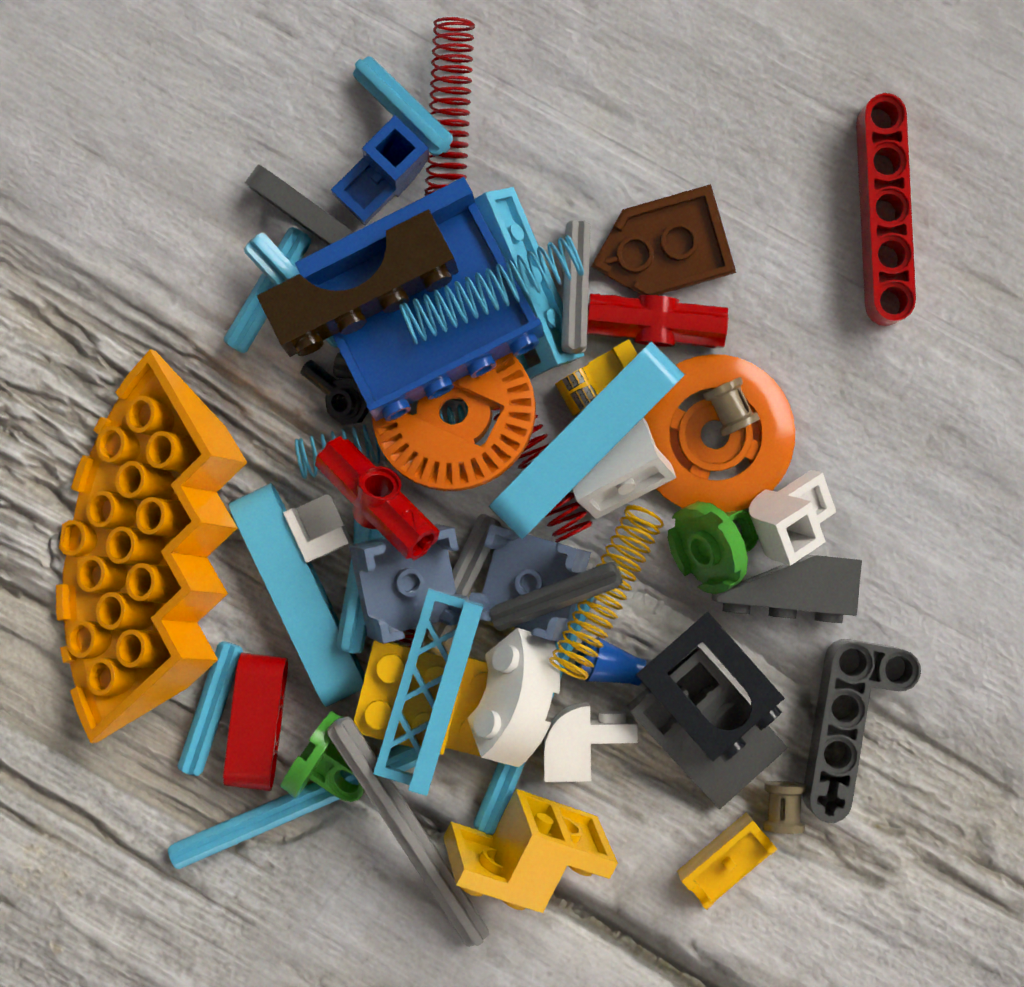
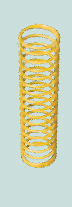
[549,505,664,680]

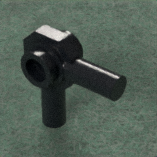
[300,360,369,426]

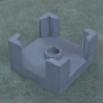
[349,524,469,644]
[469,524,591,641]

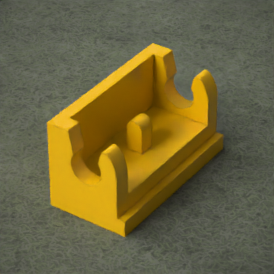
[677,812,778,910]

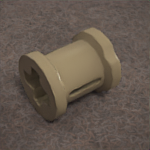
[703,377,760,437]
[763,781,806,834]

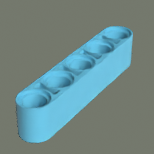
[488,342,685,539]
[229,483,365,707]

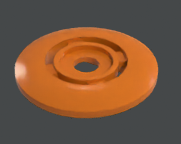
[372,353,536,491]
[644,354,795,513]

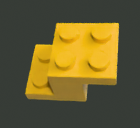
[354,640,488,757]
[443,788,618,913]

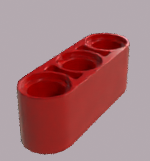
[223,652,288,791]

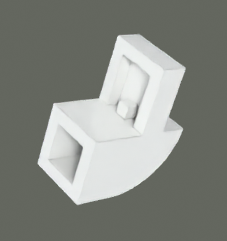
[749,470,836,566]
[543,701,638,782]

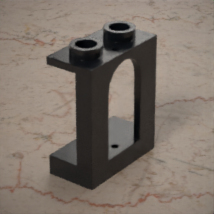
[635,612,785,762]

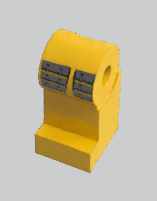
[555,339,638,416]

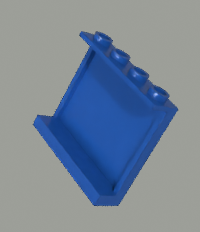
[295,177,544,421]

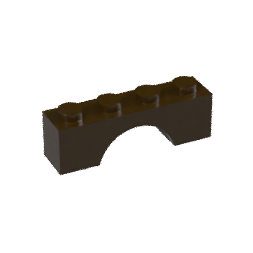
[257,209,459,357]

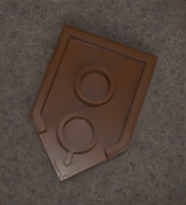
[591,184,736,295]

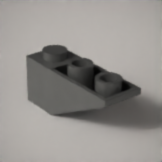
[712,555,862,623]

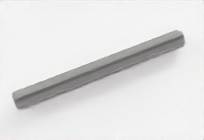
[327,716,489,947]

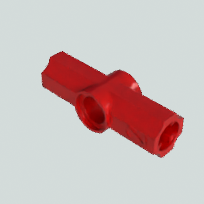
[587,294,729,348]
[315,436,440,561]

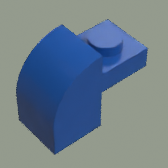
[331,115,429,226]

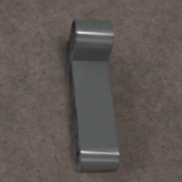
[803,639,921,823]

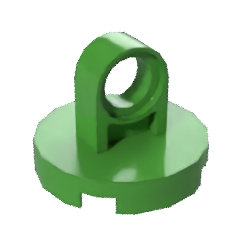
[667,501,759,594]
[280,711,365,802]

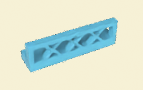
[474,187,585,379]
[373,588,484,796]

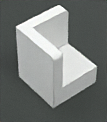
[283,495,353,563]

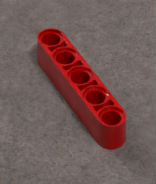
[856,93,916,326]

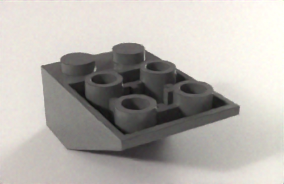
[627,646,788,810]

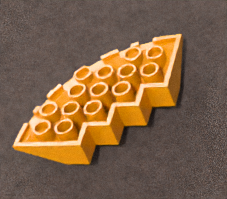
[56,349,247,743]

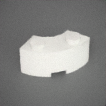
[467,627,560,768]

